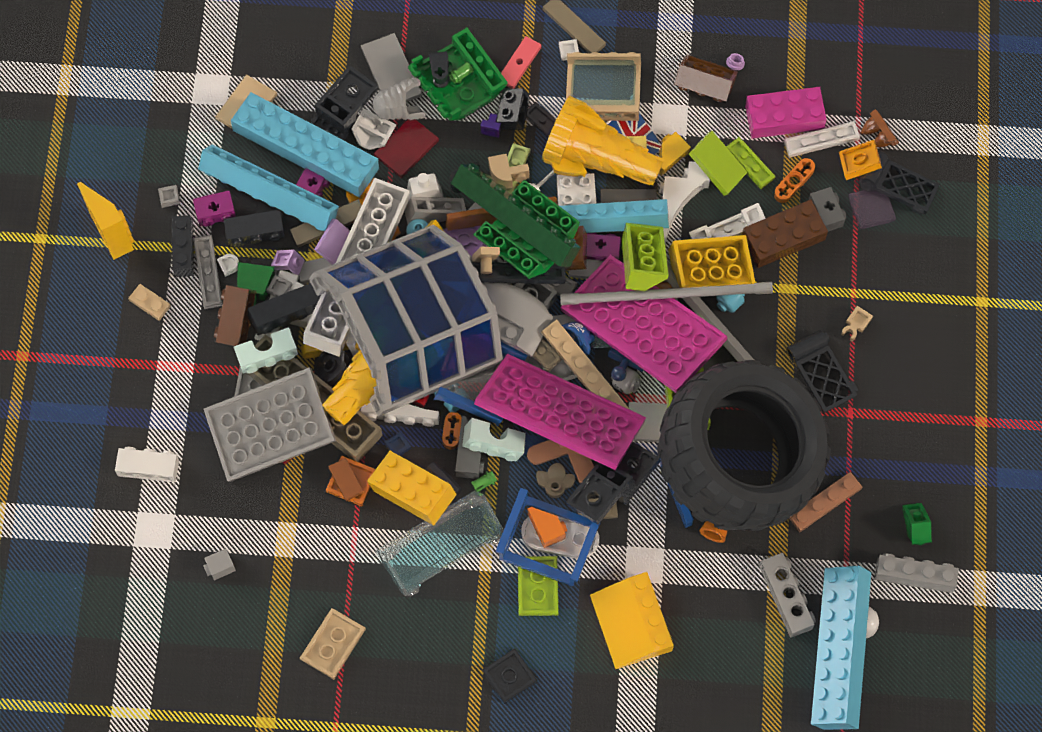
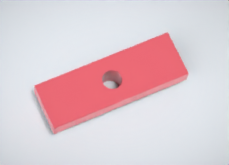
[501,36,541,89]

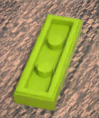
[726,137,775,189]

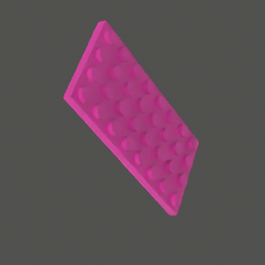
[561,254,727,393]
[474,354,646,470]

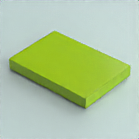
[689,130,747,196]
[518,556,558,616]

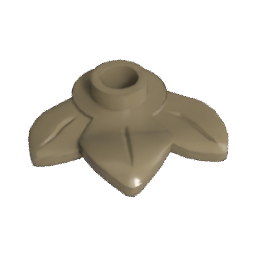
[536,463,575,498]

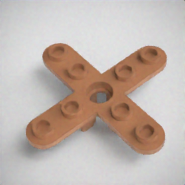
[527,440,594,484]

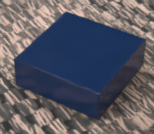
[384,432,411,456]

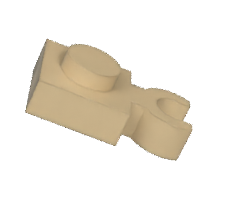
[841,306,873,341]

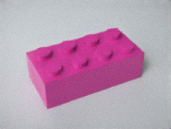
[745,87,827,139]

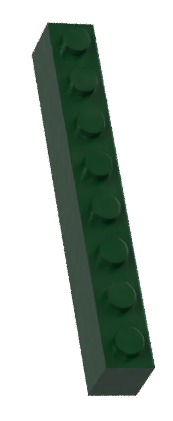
[451,163,581,267]

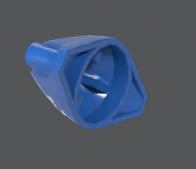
[562,322,595,355]

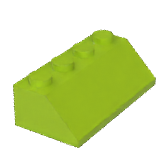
[622,223,668,291]

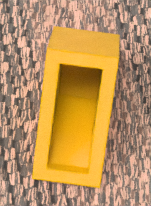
[659,132,691,176]

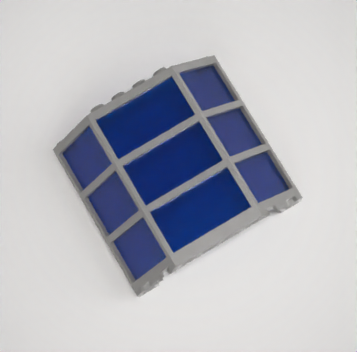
[309,224,503,417]

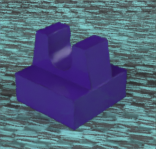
[481,113,501,138]

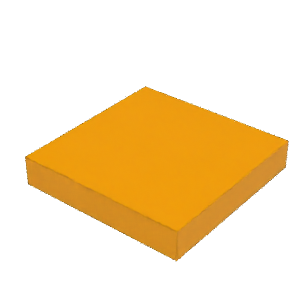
[839,140,882,180]

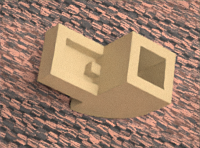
[488,154,529,189]

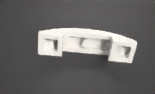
[689,203,766,239]

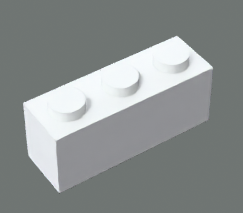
[115,447,179,482]

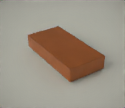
[328,458,363,501]

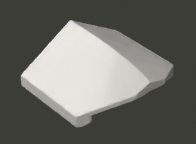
[352,108,396,150]

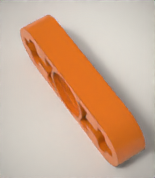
[774,158,815,203]

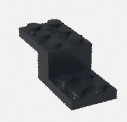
[310,65,379,140]
[566,442,661,525]

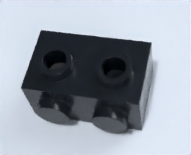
[496,88,530,130]

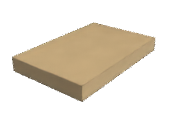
[215,75,277,128]
[300,608,366,680]

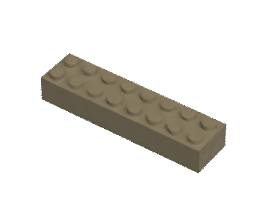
[247,334,382,462]

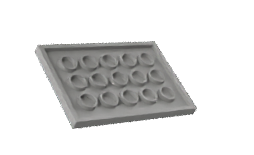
[204,367,336,482]

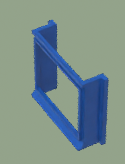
[495,488,600,586]

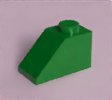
[903,503,932,545]

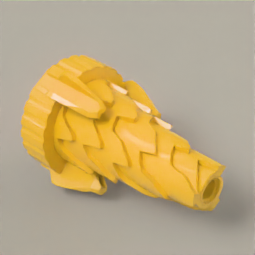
[542,96,664,185]
[322,305,437,425]

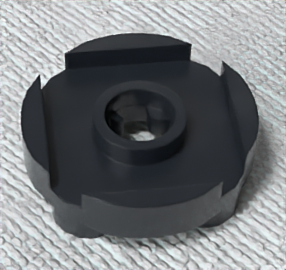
[314,350,349,387]

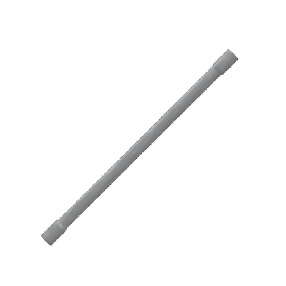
[561,282,773,305]

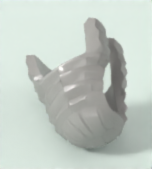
[373,77,426,120]

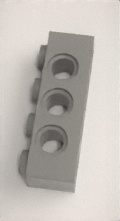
[759,553,815,638]

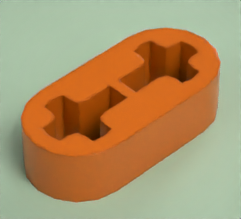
[442,412,462,450]

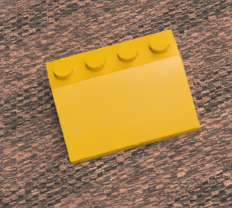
[77,182,134,260]
[668,235,756,288]
[590,572,674,669]

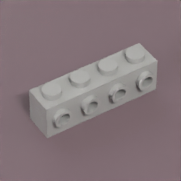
[874,553,959,593]

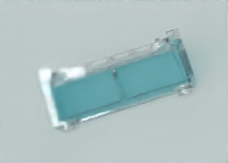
[375,491,504,596]

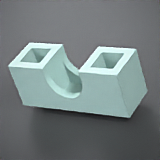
[234,327,298,374]
[462,418,526,461]

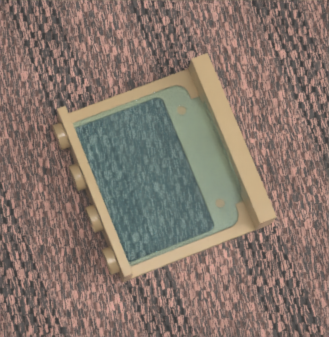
[566,52,641,121]

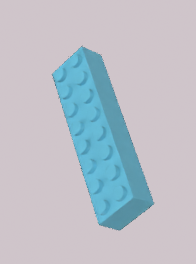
[231,92,379,198]
[811,566,871,730]

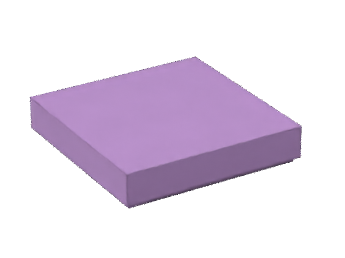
[314,219,350,265]

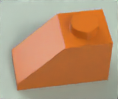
[528,507,567,548]

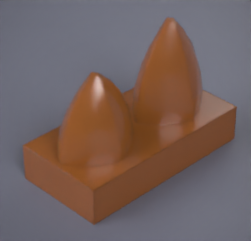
[861,109,899,147]

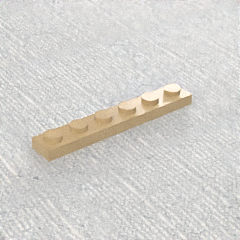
[541,319,629,409]

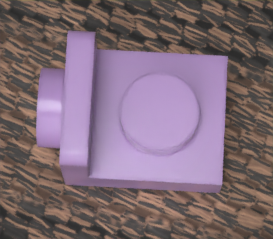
[271,250,304,275]

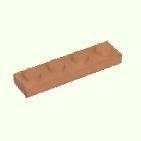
[789,472,862,532]

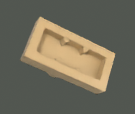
[472,247,500,274]

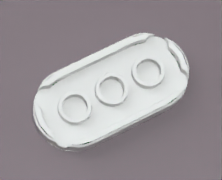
[521,516,599,559]

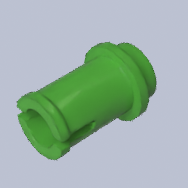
[449,62,473,84]
[471,471,497,493]

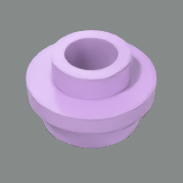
[726,53,745,70]

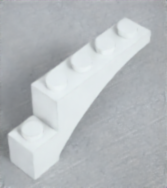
[659,161,710,244]
[361,395,439,427]

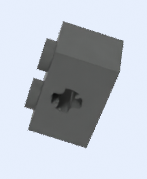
[808,187,846,231]

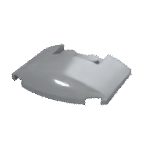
[464,283,553,357]

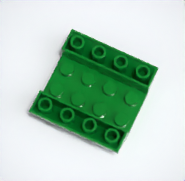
[473,180,580,279]

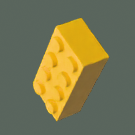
[367,451,456,526]

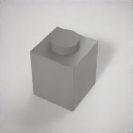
[203,549,236,580]

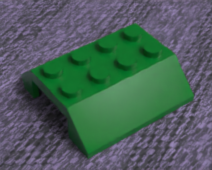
[408,28,508,121]

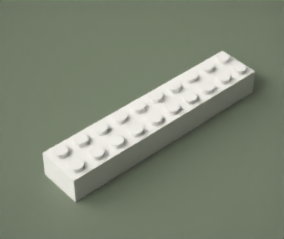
[303,178,410,357]

